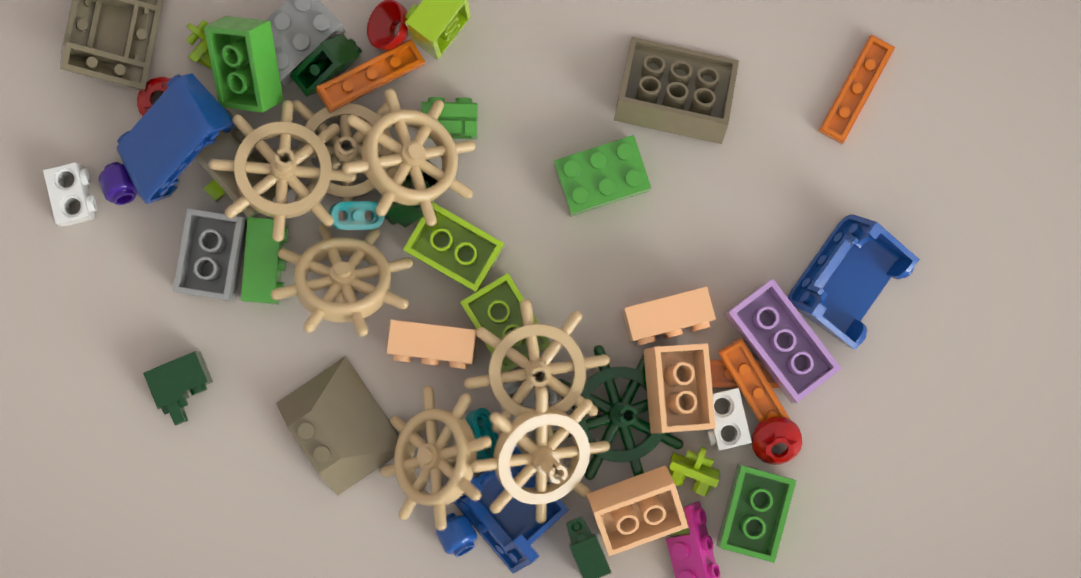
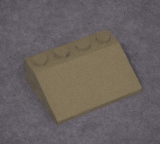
[614,37,739,144]

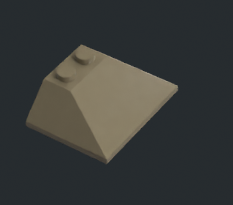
[60,0,163,91]
[276,356,399,495]

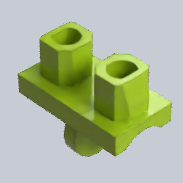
[186,19,219,69]
[669,446,720,496]

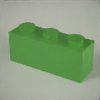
[241,217,289,304]

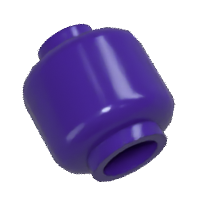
[98,162,137,205]

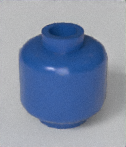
[436,513,477,557]

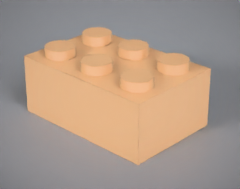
[622,287,716,346]
[387,320,477,369]
[643,343,716,434]
[587,465,688,556]

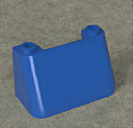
[116,73,235,204]
[788,215,920,350]

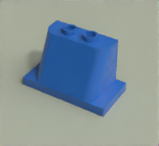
[443,445,569,574]

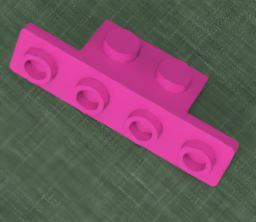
[666,501,720,578]

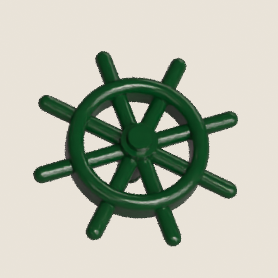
[553,345,684,480]

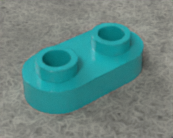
[328,201,385,230]
[466,408,498,460]

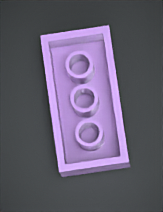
[724,279,842,403]

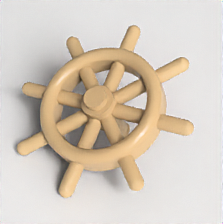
[343,89,476,226]
[208,100,357,242]
[274,100,394,218]
[271,223,413,337]
[464,299,610,441]
[380,386,492,531]
[471,387,610,524]

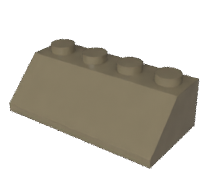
[196,107,292,217]

